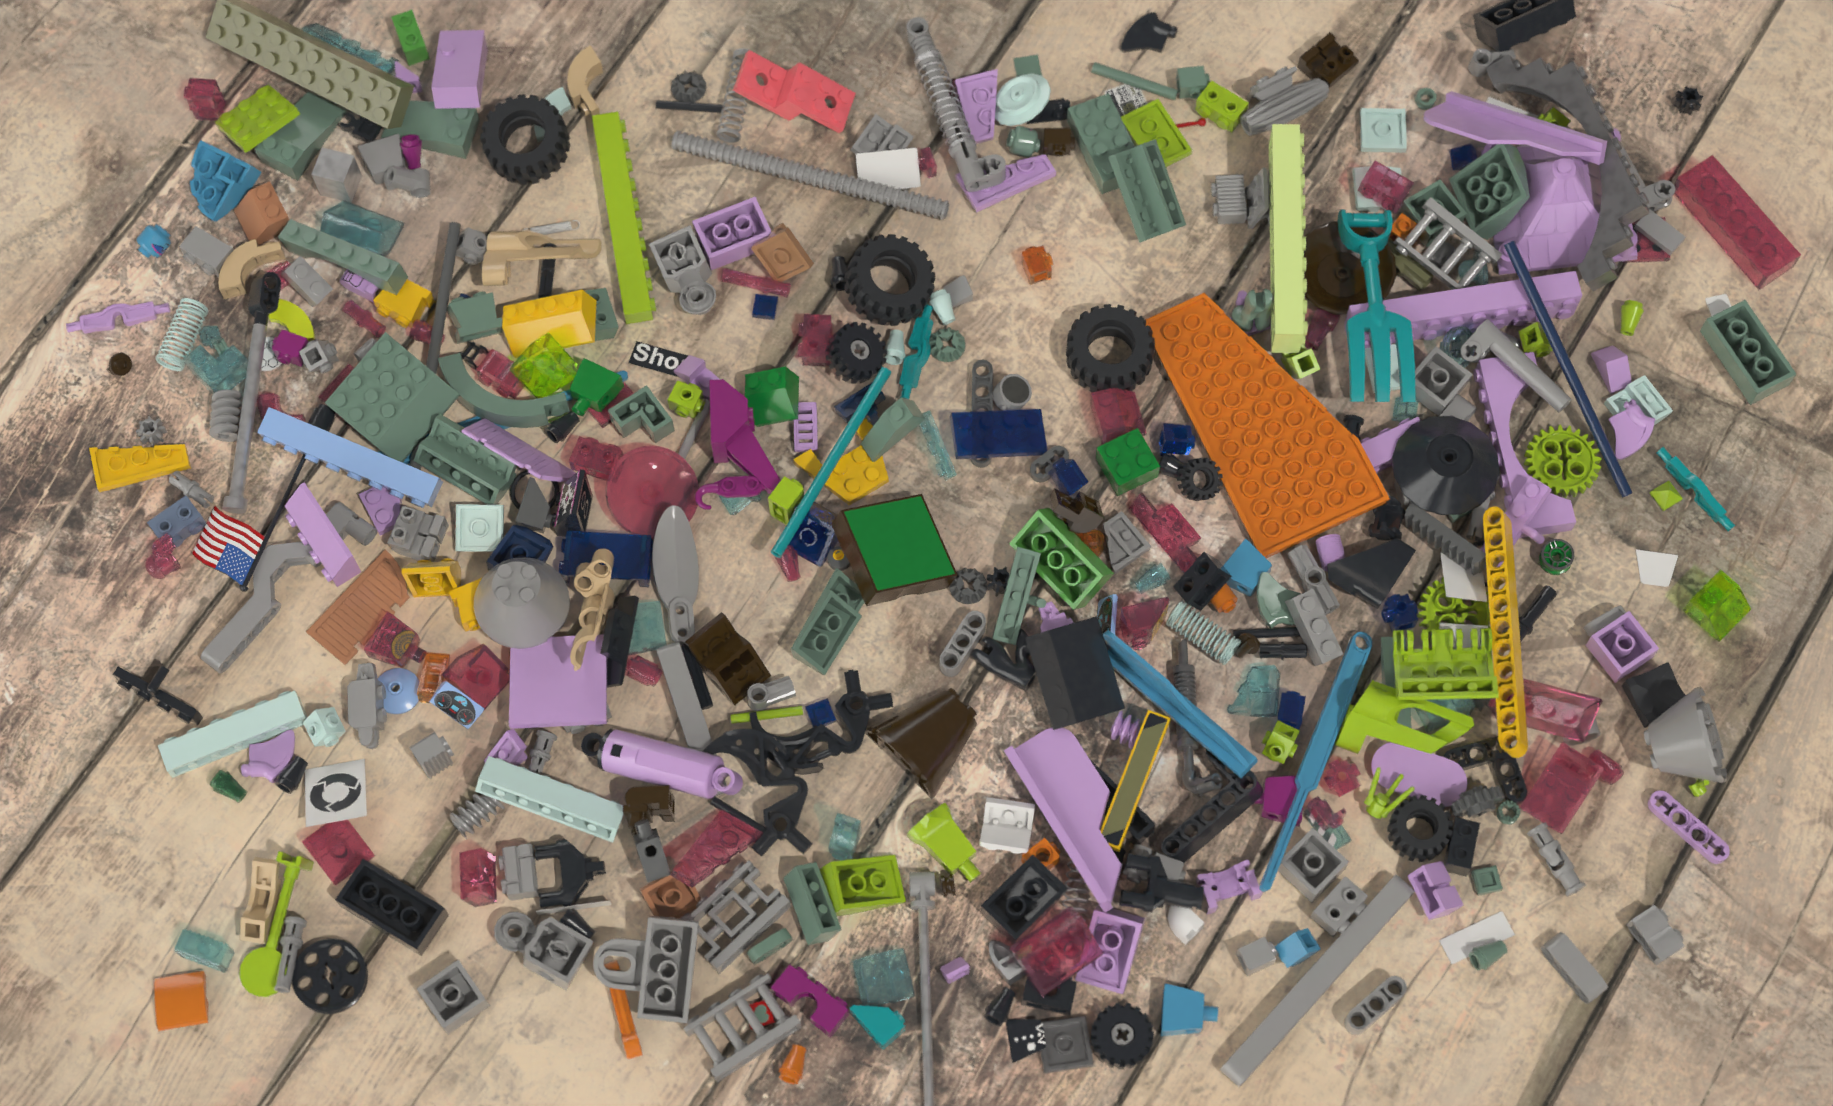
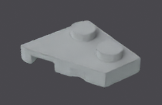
[1103,511,1151,575]

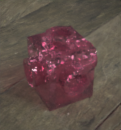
[1324,758,1362,797]

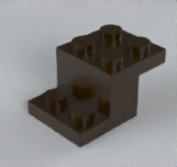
[685,612,771,706]

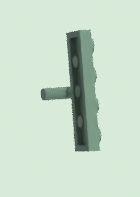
[992,547,1046,645]

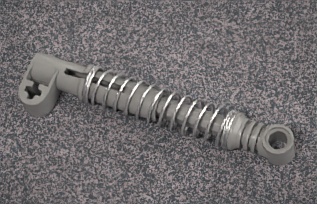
[907,17,1006,192]

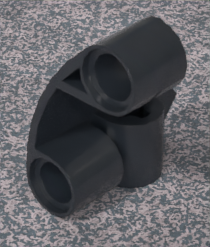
[1327,538,1416,609]

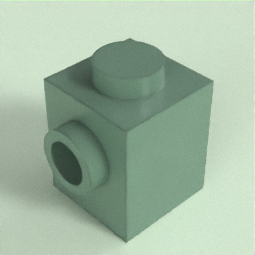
[1176,65,1210,99]

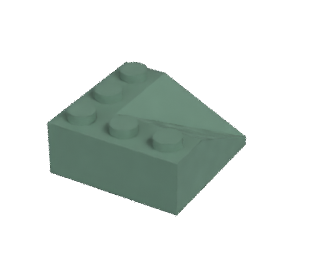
[1449,144,1530,240]

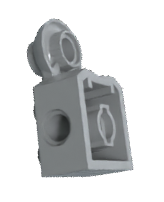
[649,225,716,315]
[494,912,593,990]

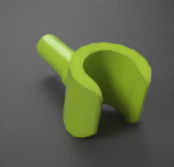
[1688,779,1709,797]

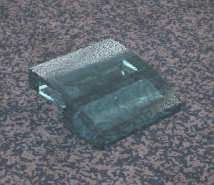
[628,601,667,656]
[852,948,915,1006]

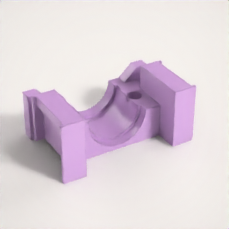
[1196,859,1263,915]

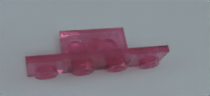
[1129,493,1201,573]

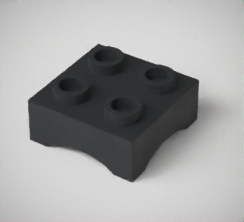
[1622,662,1685,728]

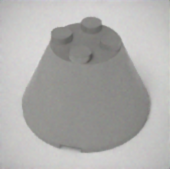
[474,557,570,649]
[1644,687,1727,783]

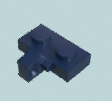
[834,383,886,426]

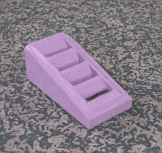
[794,402,818,452]

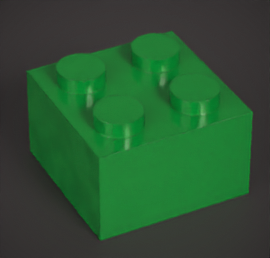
[1095,428,1160,496]

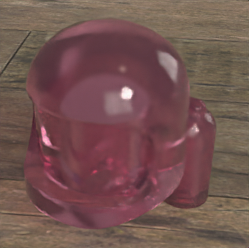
[145,533,181,579]

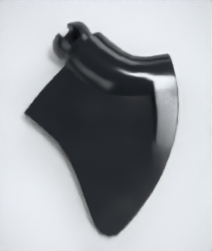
[1121,12,1178,53]

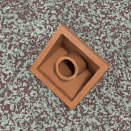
[640,865,701,918]

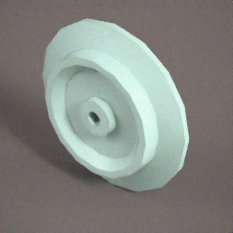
[995,74,1051,126]

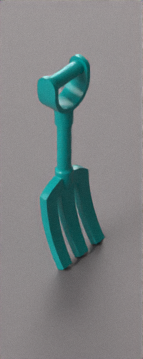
[1338,209,1416,402]

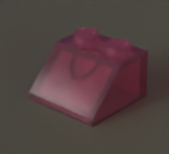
[1090,388,1147,445]
[302,820,375,886]

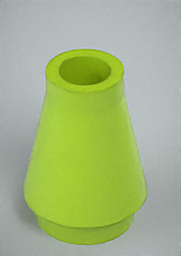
[1620,300,1644,336]

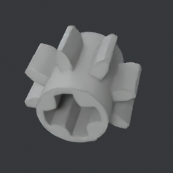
[136,416,167,447]

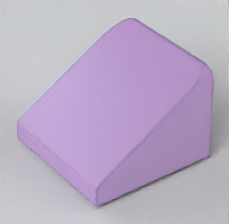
[940,957,970,984]

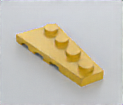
[89,444,191,492]

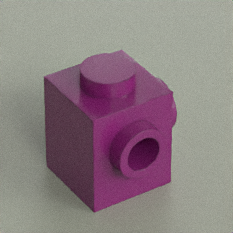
[272,330,309,367]

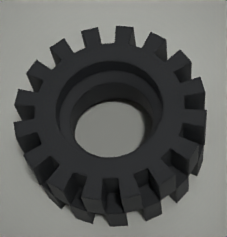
[1177,458,1223,501]

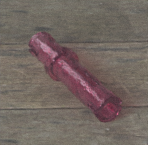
[721,268,791,298]

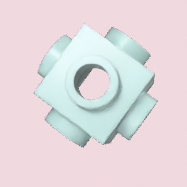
[303,707,346,747]

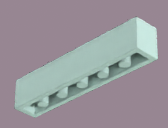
[158,691,307,778]
[475,756,624,843]

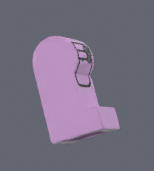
[339,269,382,303]

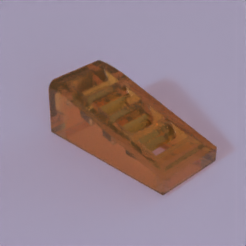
[417,653,450,703]

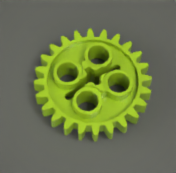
[1524,425,1602,499]
[1417,576,1491,642]

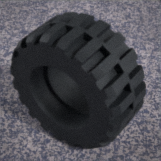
[480,94,570,185]
[844,234,936,326]
[1066,304,1155,396]

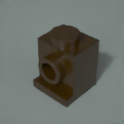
[1043,128,1075,158]

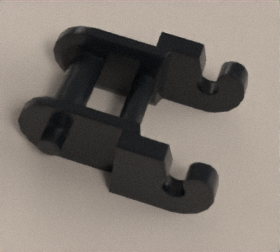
[459,341,494,372]

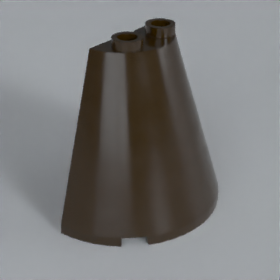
[865,688,977,799]

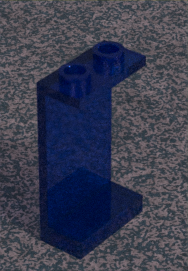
[559,531,653,588]

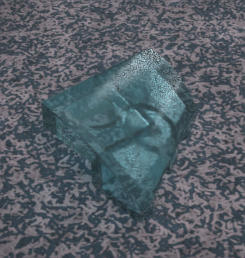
[1227,665,1281,717]

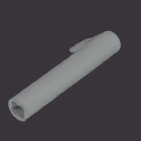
[1603,114,1675,212]
[1461,319,1572,413]

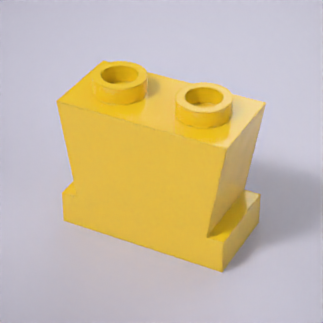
[373,279,435,330]
[449,578,482,632]

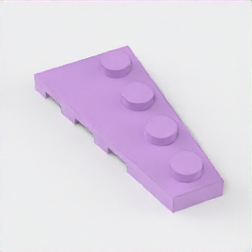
[956,154,1056,213]

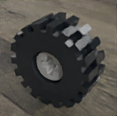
[825,322,887,384]
[1090,1003,1154,1070]

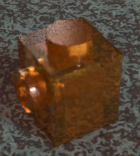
[1021,246,1053,285]

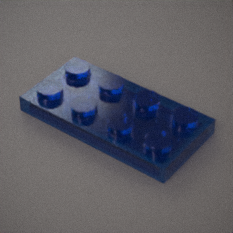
[950,409,1048,459]

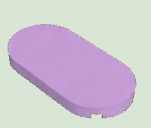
[1371,742,1467,807]

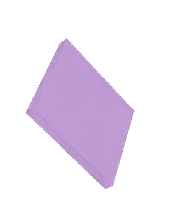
[509,634,607,729]

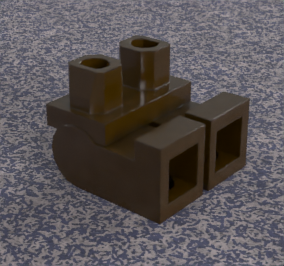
[1297,32,1359,88]
[623,785,675,835]

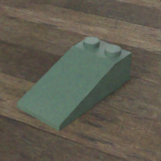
[255,91,346,181]
[381,100,480,159]

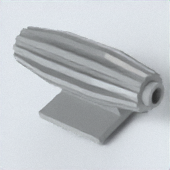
[1240,66,1329,136]
[1245,168,1270,229]

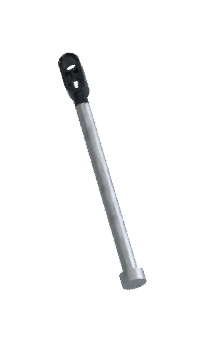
[222,272,281,514]

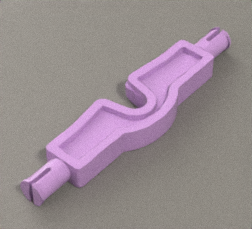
[66,302,171,334]

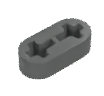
[1030,446,1069,483]

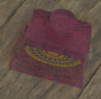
[364,611,426,668]

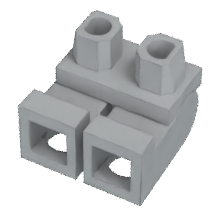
[387,506,449,562]

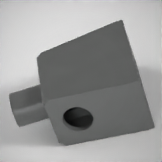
[633,819,671,882]

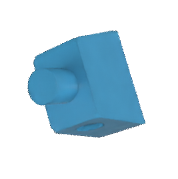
[1223,539,1272,597]
[1160,984,1218,1036]

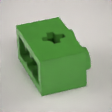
[391,10,430,66]

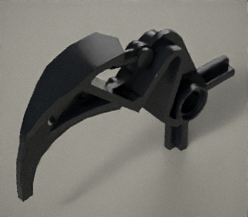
[750,670,893,775]
[702,729,813,857]

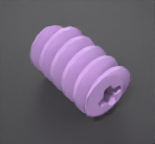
[1111,710,1141,749]

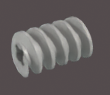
[209,390,242,442]
[449,794,505,840]

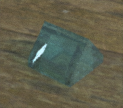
[1392,397,1418,422]

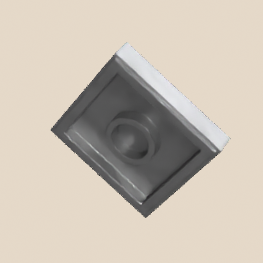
[1040,1016,1094,1074]

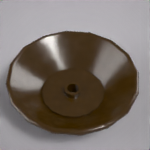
[1304,221,1396,315]

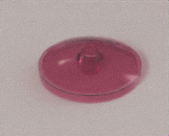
[605,446,699,539]

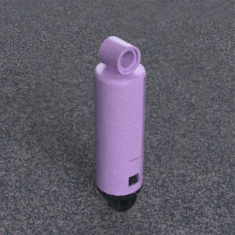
[581,729,743,799]

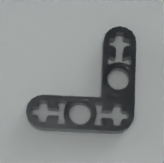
[1443,736,1528,805]

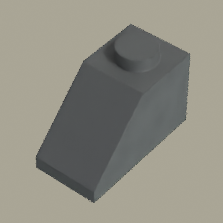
[516,477,553,534]

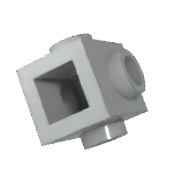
[456,227,488,265]
[299,339,339,374]

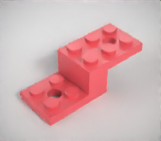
[733,50,856,133]

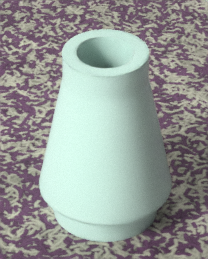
[929,289,956,325]
[884,330,905,365]

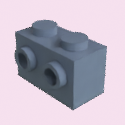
[147,496,206,551]

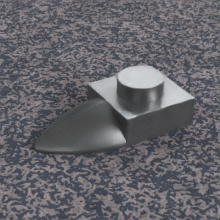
[989,940,1029,986]

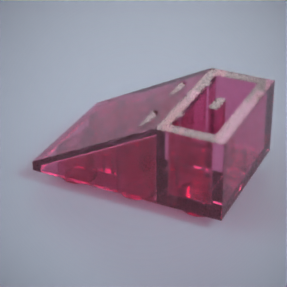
[1520,742,1605,835]

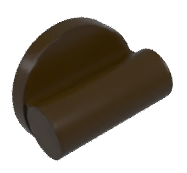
[107,352,132,376]
[1235,633,1260,658]

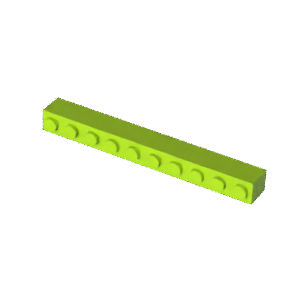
[592,111,656,325]

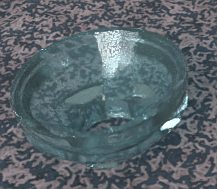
[1440,326,1475,368]

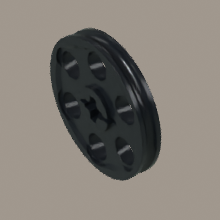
[292,939,368,1014]

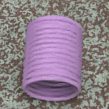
[1315,534,1346,571]

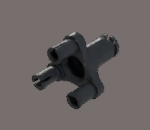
[1119,853,1204,913]

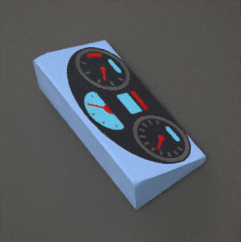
[1097,594,1118,646]
[429,681,484,729]

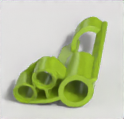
[1335,680,1474,754]

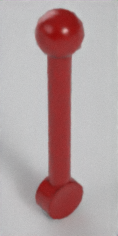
[1176,118,1206,128]

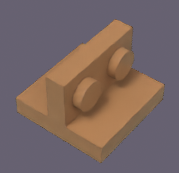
[751,223,814,284]

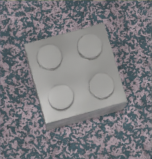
[1415,346,1473,416]
[1278,828,1349,902]
[417,960,490,1035]

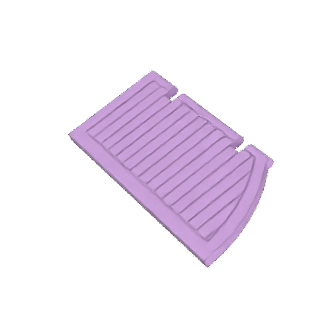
[462,418,576,482]

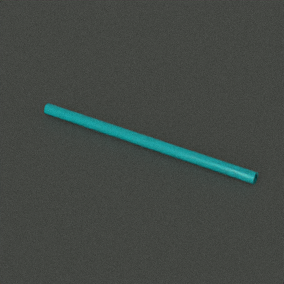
[771,367,891,558]

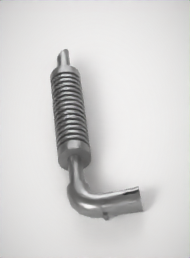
[1173,639,1222,796]

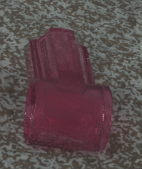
[1305,308,1341,351]

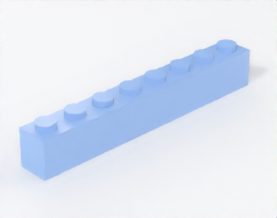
[257,407,443,508]

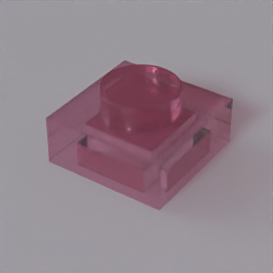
[918,147,937,179]

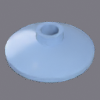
[378,668,422,714]

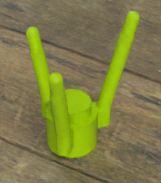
[1364,767,1415,819]

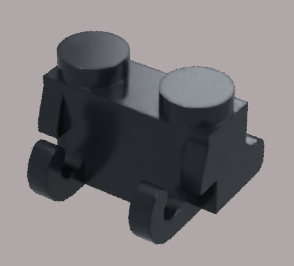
[1368,496,1406,540]

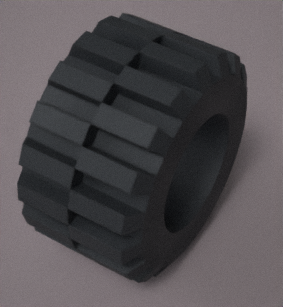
[1387,795,1453,862]

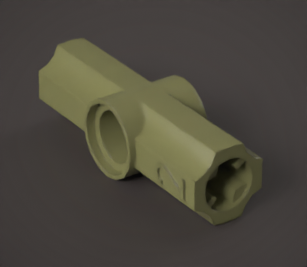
[1379,232,1434,291]

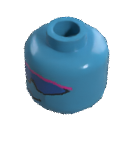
[137,224,171,258]

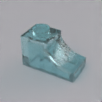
[828,813,862,860]

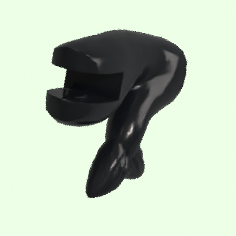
[971,628,1037,691]

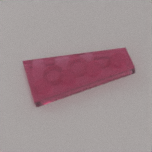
[671,810,763,888]

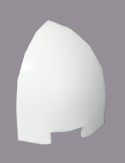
[1167,906,1204,945]

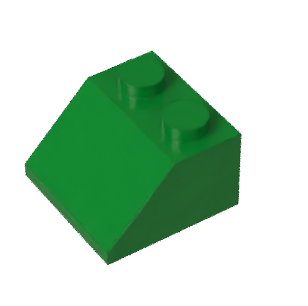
[745,366,799,427]

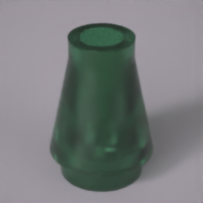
[210,770,247,803]

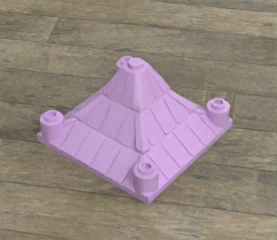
[1481,128,1638,275]

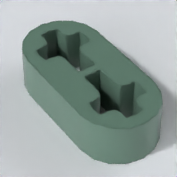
[747,928,793,965]

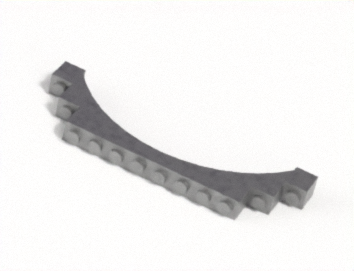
[1486,54,1650,291]

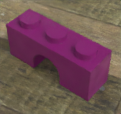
[771,964,849,1038]

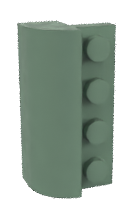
[1109,139,1187,243]
[414,414,517,505]

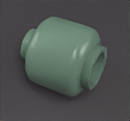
[1006,126,1041,158]

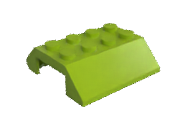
[1393,628,1499,700]

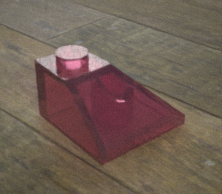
[441,644,510,710]

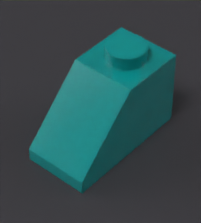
[850,1005,906,1050]

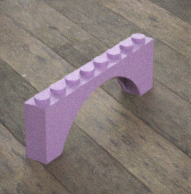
[1473,352,1576,538]

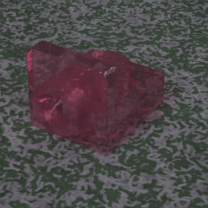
[1307,796,1347,831]

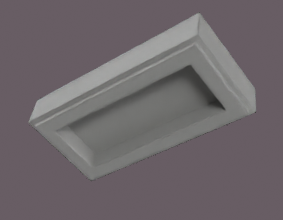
[1634,210,1686,255]

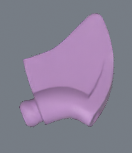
[1608,399,1655,460]
[241,730,295,783]

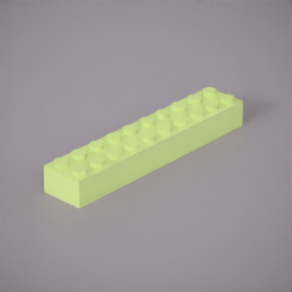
[1269,124,1308,353]

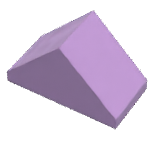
[1591,345,1632,394]

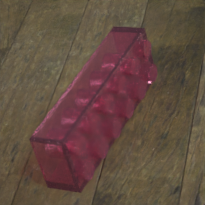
[1674,155,1801,290]

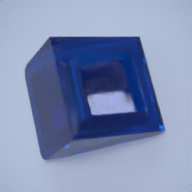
[1450,143,1478,171]

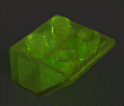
[509,332,578,399]
[1683,569,1751,642]

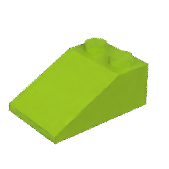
[819,855,906,916]

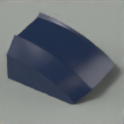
[486,525,554,571]

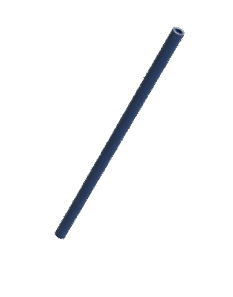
[1504,241,1633,498]

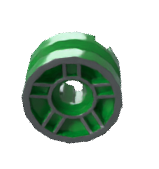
[1539,539,1575,575]

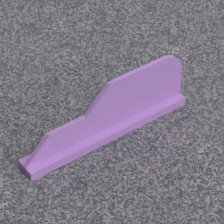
[1424,91,1607,165]
[1004,727,1122,913]

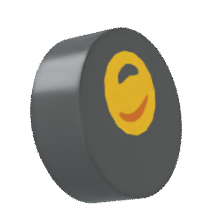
[827,546,850,571]

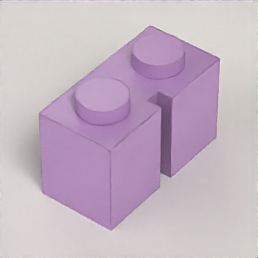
[1407,861,1464,920]

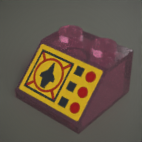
[1119,597,1169,650]

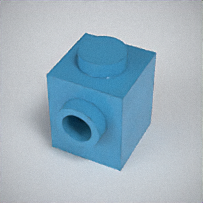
[1275,928,1321,968]

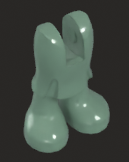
[1231,289,1273,332]

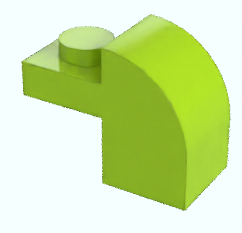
[1280,345,1321,379]

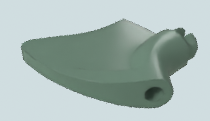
[1257,572,1300,629]

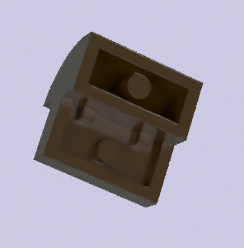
[1050,488,1104,533]

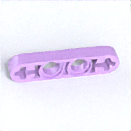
[1647,791,1730,864]

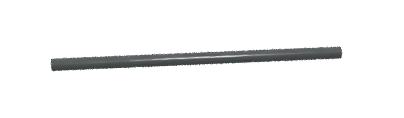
[410,222,461,470]

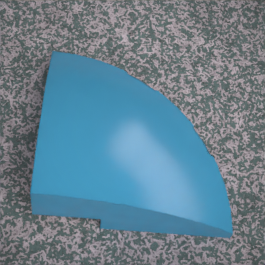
[190,140,262,222]

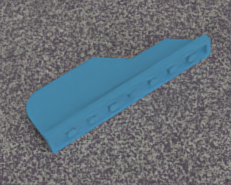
[1103,631,1258,778]

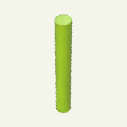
[730,706,803,724]

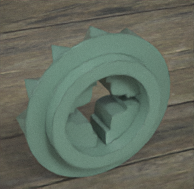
[929,327,966,362]

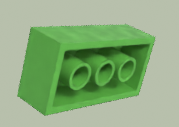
[1009,508,1114,610]

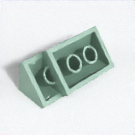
[791,568,864,675]

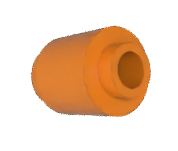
[1210,583,1238,613]

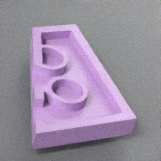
[955,69,998,144]

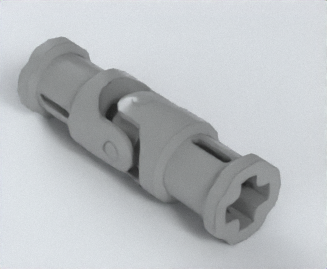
[1527,822,1586,897]

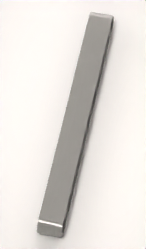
[1220,874,1415,1087]

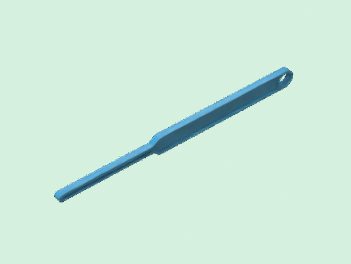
[1259,632,1372,892]

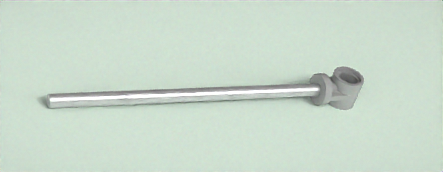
[909,872,935,1106]

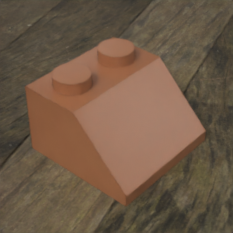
[234,181,290,245]

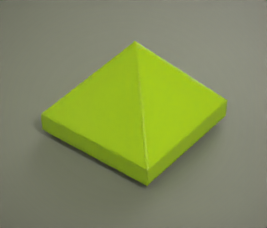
[1650,481,1683,511]

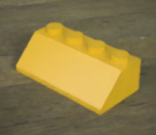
[502,290,597,358]

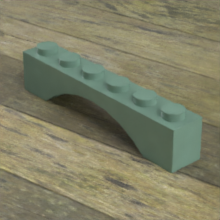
[278,219,408,295]

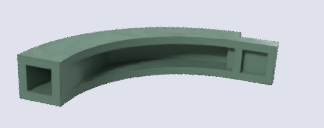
[438,353,570,428]

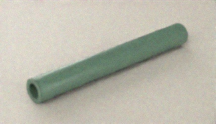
[1091,62,1178,101]

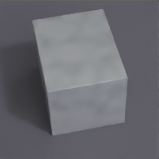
[311,147,362,203]

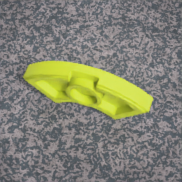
[269,299,315,341]

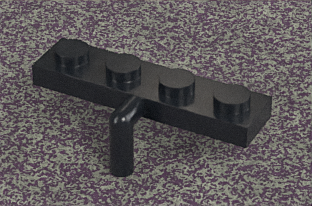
[113,666,203,725]

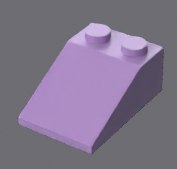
[1076,904,1145,994]

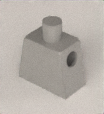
[358,134,406,190]

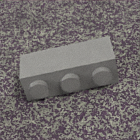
[1285,589,1343,666]

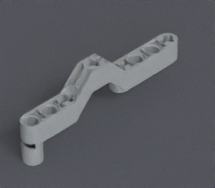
[201,502,377,674]

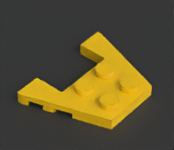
[793,418,889,506]

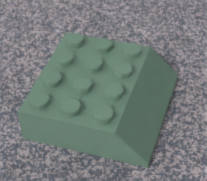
[325,332,460,463]

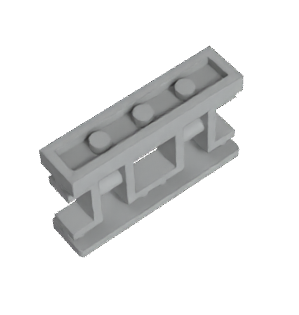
[681,860,791,974]

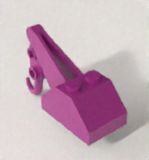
[695,379,781,510]

